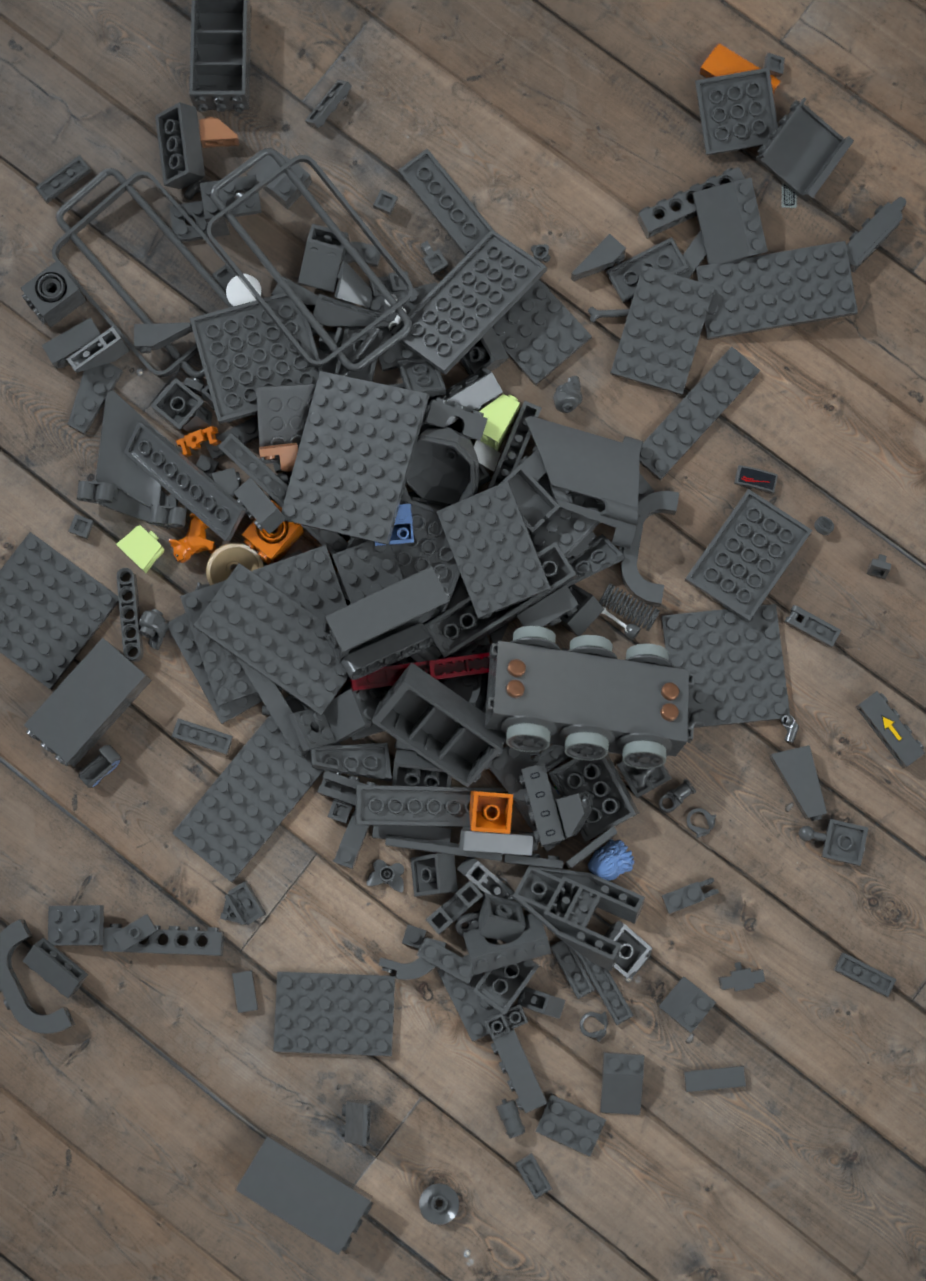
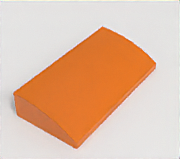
[699,43,781,93]

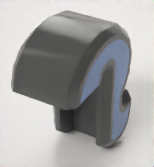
[78,745,121,788]

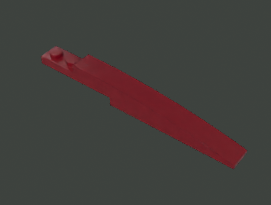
[351,652,490,691]

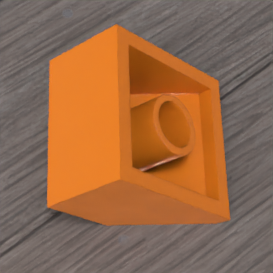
[469,791,513,834]

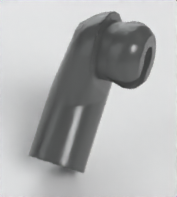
[781,714,799,744]

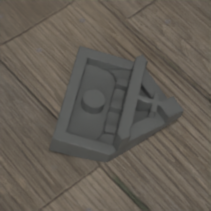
[220,881,266,925]

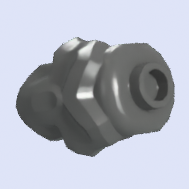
[553,376,582,413]
[139,609,168,650]

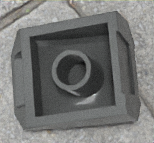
[604,921,653,979]

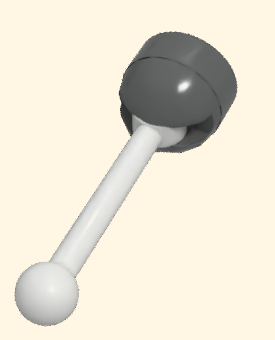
[601,606,641,641]

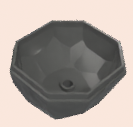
[406,427,479,505]

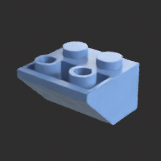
[375,504,414,546]

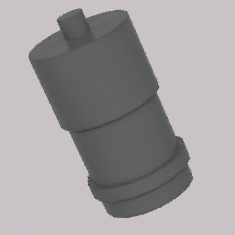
[496,1098,525,1139]

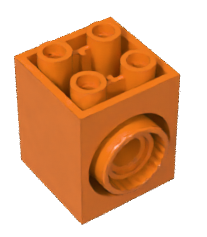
[242,500,304,565]

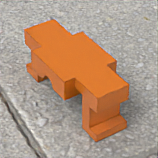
[176,426,221,458]

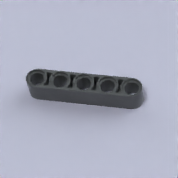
[116,568,144,662]
[341,623,434,680]

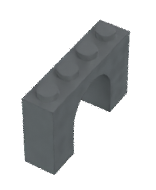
[463,914,551,975]

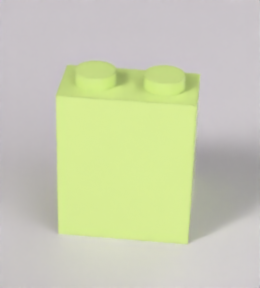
[479,394,520,451]

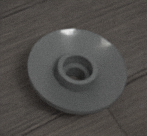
[419,1183,459,1225]

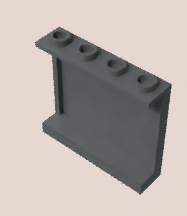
[756,97,854,202]

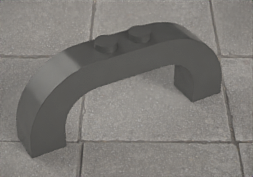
[619,491,679,607]
[0,919,76,1034]

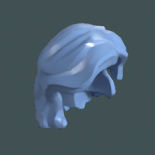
[588,839,634,881]

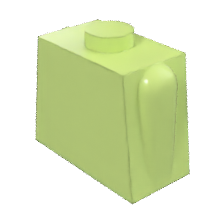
[116,525,164,573]

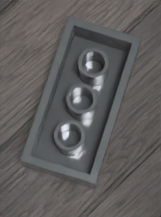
[155,102,205,190]

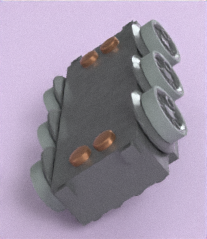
[485,626,695,769]

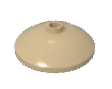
[206,543,263,585]

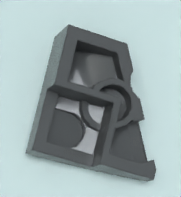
[334,261,372,308]

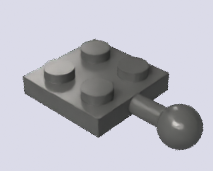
[799,819,869,866]

